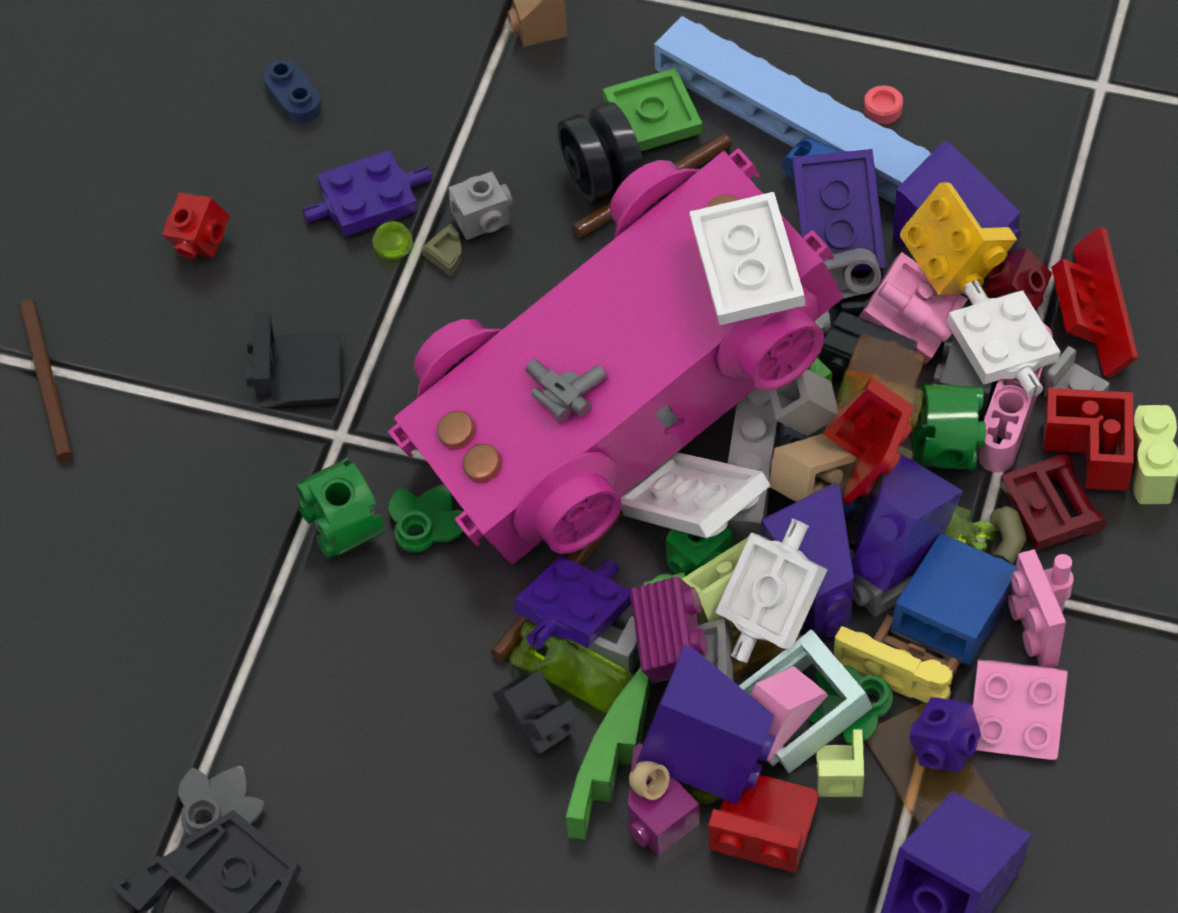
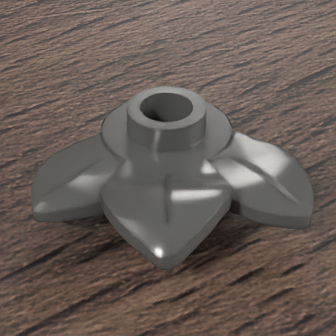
[178,766,265,836]

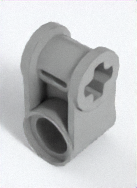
[823,248,881,298]

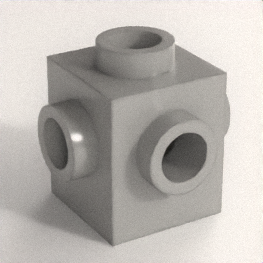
[448,171,513,240]

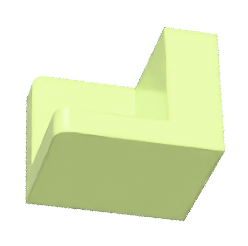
[816,729,864,797]

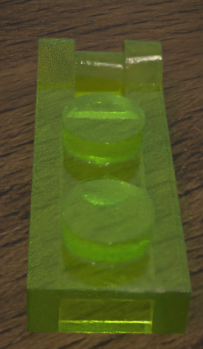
[510,619,634,713]

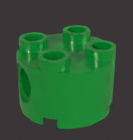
[911,383,986,470]
[296,458,385,559]

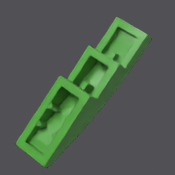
[566,667,651,840]

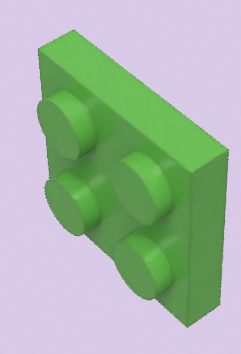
[603,68,702,151]

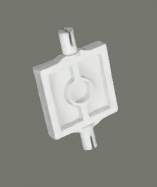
[947,280,1061,397]
[715,518,828,663]

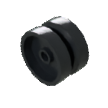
[557,102,644,202]

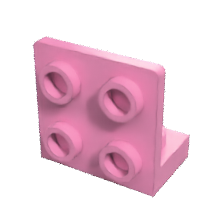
[973,659,1068,760]

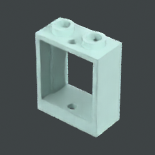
[739,629,873,773]

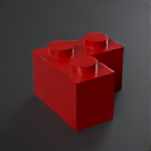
[1043,388,1133,491]

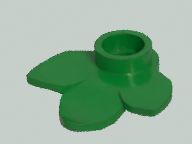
[388,484,464,552]
[808,665,893,745]

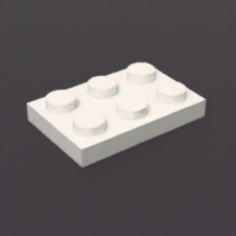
[689,192,805,326]

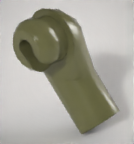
[990,506,1027,564]

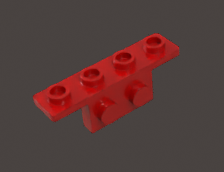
[1051,227,1138,378]

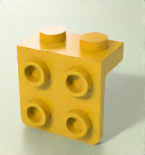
[900,182,1017,295]

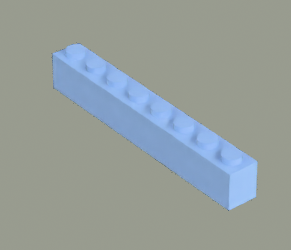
[654,16,931,204]

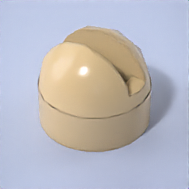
[629,761,669,800]

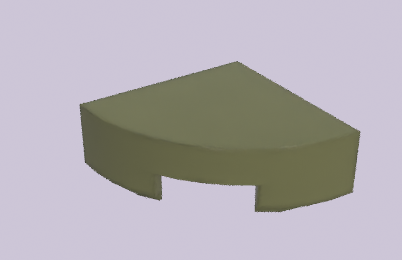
[422,224,463,277]

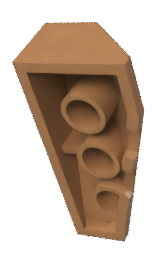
[507,0,567,47]

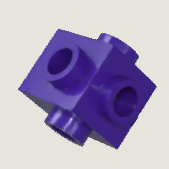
[909,697,981,773]

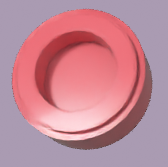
[864,86,903,124]

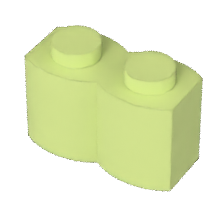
[1132,405,1178,504]

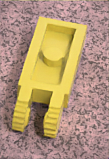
[834,626,953,703]

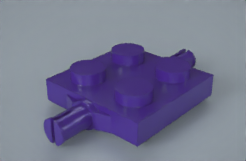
[302,150,433,237]
[513,556,632,649]

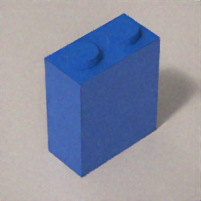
[891,533,1016,665]

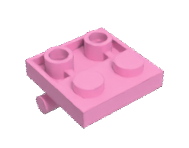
[859,252,967,364]
[1008,549,1074,668]

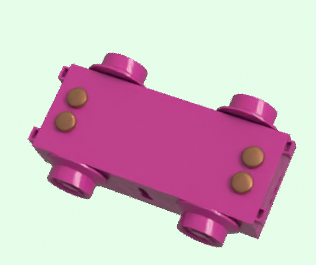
[388,148,844,565]

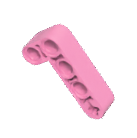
[978,324,1053,473]

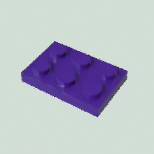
[792,149,886,274]

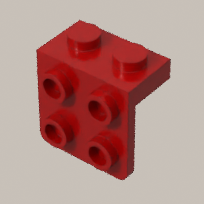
[823,378,914,505]
[708,775,818,873]

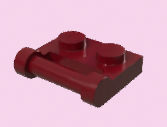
[1000,454,1107,551]

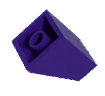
[892,140,1021,274]
[851,451,963,592]
[761,483,854,639]
[636,644,776,804]
[881,791,1032,913]

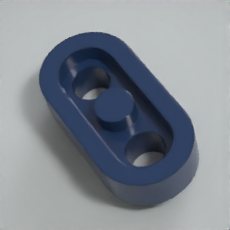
[263,60,322,123]

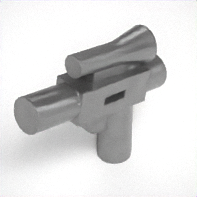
[525,359,608,424]

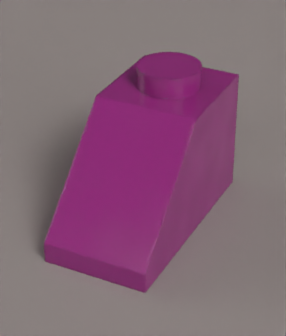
[627,743,699,856]

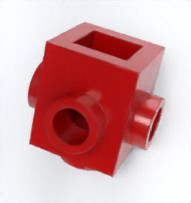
[162,193,230,259]

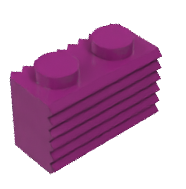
[630,576,708,682]

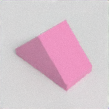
[750,666,828,762]

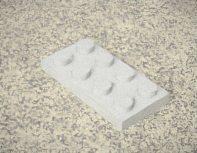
[620,452,771,538]

